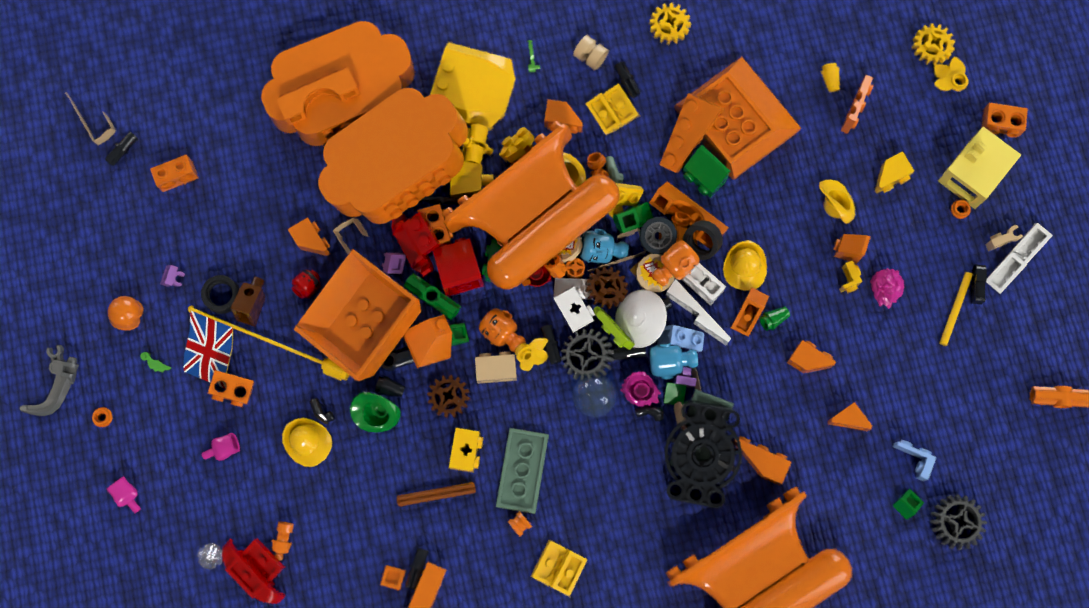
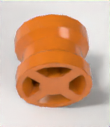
[566,258,585,279]
[507,511,532,537]

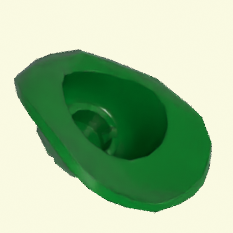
[350,392,401,432]

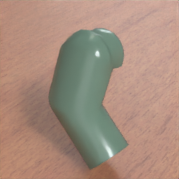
[605,156,624,183]

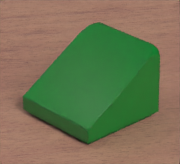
[449,323,469,346]
[663,382,687,405]
[893,488,924,520]

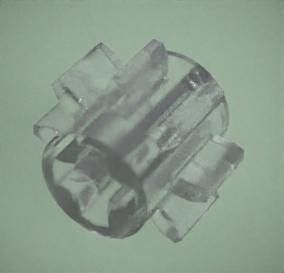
[197,543,223,569]

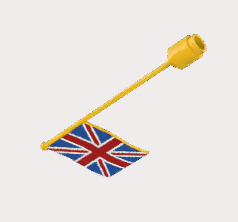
[183,305,350,389]

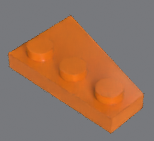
[841,75,873,134]

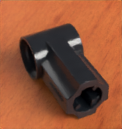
[381,346,415,372]

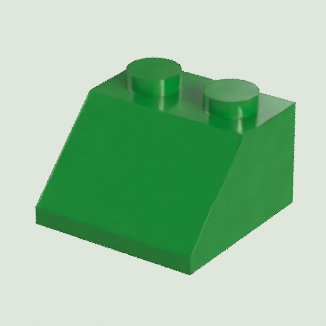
[682,145,730,198]

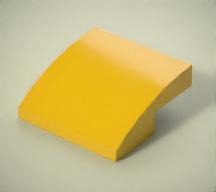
[586,83,640,135]
[531,540,588,596]

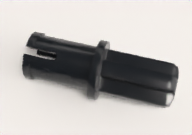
[614,61,641,98]
[105,131,139,166]
[540,325,561,365]
[608,347,646,361]
[405,548,429,590]

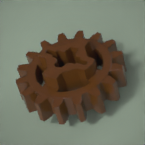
[585,266,628,309]
[427,375,470,419]

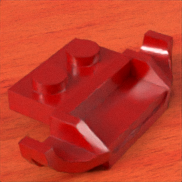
[391,212,440,276]
[222,538,286,604]

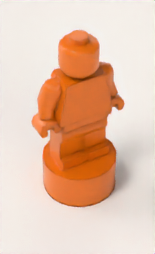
[272,521,294,561]

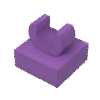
[382,253,406,274]
[160,265,185,287]
[673,367,697,388]

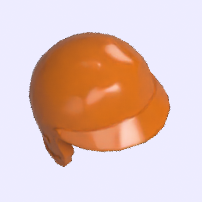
[108,296,144,330]

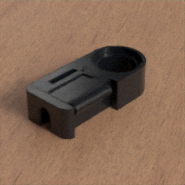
[971,264,987,305]

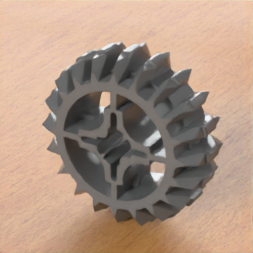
[561,329,614,382]
[930,494,987,550]

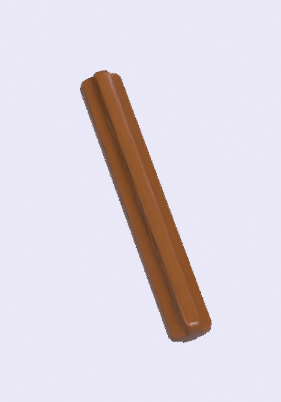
[397,482,476,506]

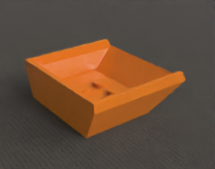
[674,57,801,180]
[294,249,421,381]

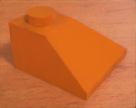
[403,315,452,368]

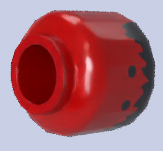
[292,270,321,298]

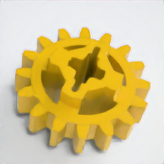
[649,3,691,45]
[912,23,955,65]

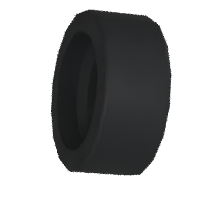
[683,220,723,260]
[201,275,239,314]

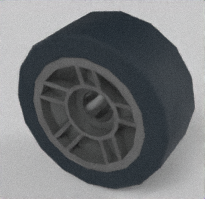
[639,217,677,254]

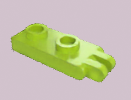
[593,306,635,350]

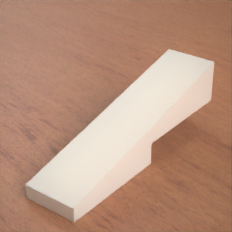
[986,223,1053,294]
[665,279,731,345]

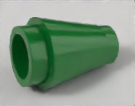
[759,306,790,331]

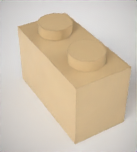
[475,352,517,384]

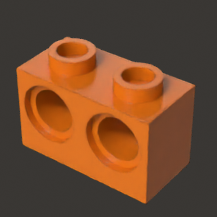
[982,102,1028,137]
[150,154,199,192]
[417,204,454,245]
[208,370,255,407]

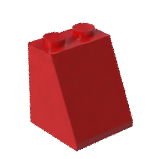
[433,238,484,297]

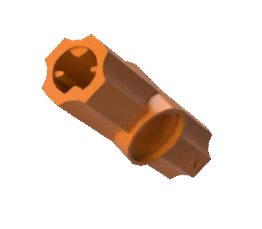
[1030,386,1089,408]

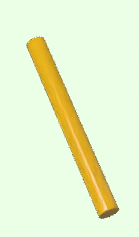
[939,272,973,346]

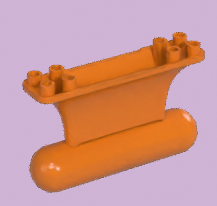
[442,121,620,289]
[666,487,852,608]

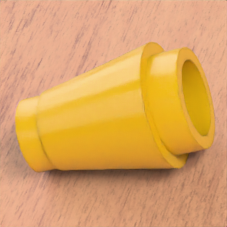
[821,63,840,92]

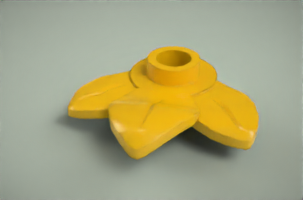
[934,57,968,91]
[515,338,548,371]

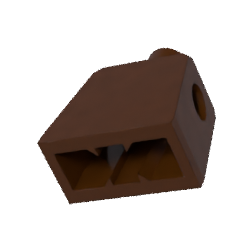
[231,277,265,327]

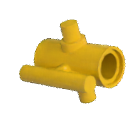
[462,124,493,164]

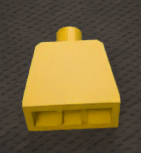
[450,161,494,198]

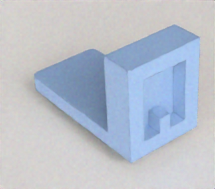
[657,325,704,352]
[893,440,937,481]

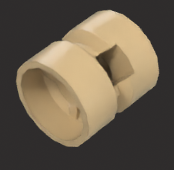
[573,35,609,70]

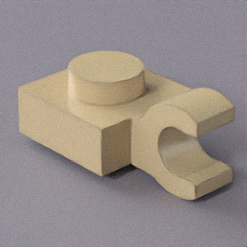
[985,225,1023,251]

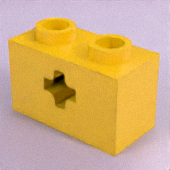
[449,428,483,473]

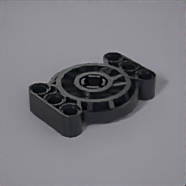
[665,400,742,508]

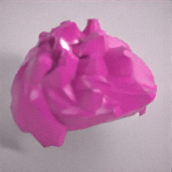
[870,268,904,309]
[620,371,661,407]

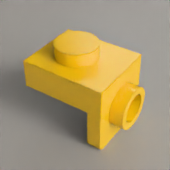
[839,260,862,293]

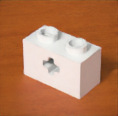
[554,286,595,333]

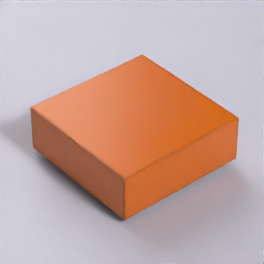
[380,565,406,590]

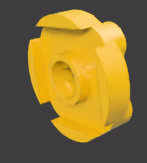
[499,127,534,163]

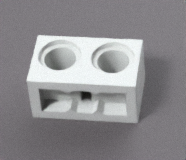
[682,263,726,306]

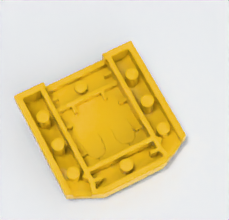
[430,42,515,131]

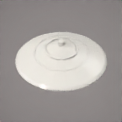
[615,289,667,348]

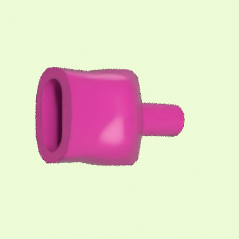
[202,433,240,461]
[106,476,141,514]

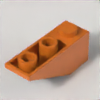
[732,436,791,486]

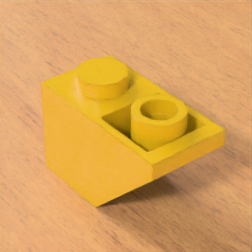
[875,151,914,194]

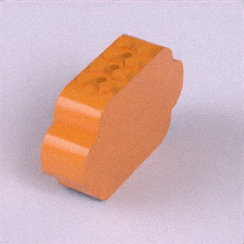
[261,21,415,146]
[318,88,468,224]

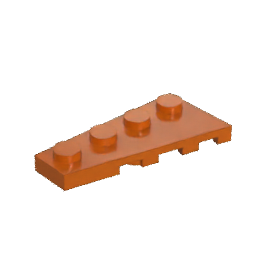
[660,93,724,173]

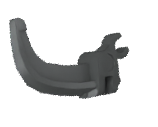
[20,345,79,416]

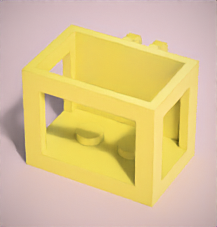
[938,126,1021,209]

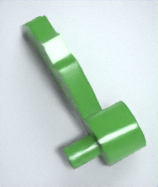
[528,40,540,73]
[140,352,171,373]

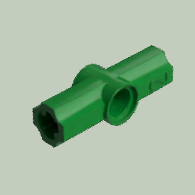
[404,273,461,321]

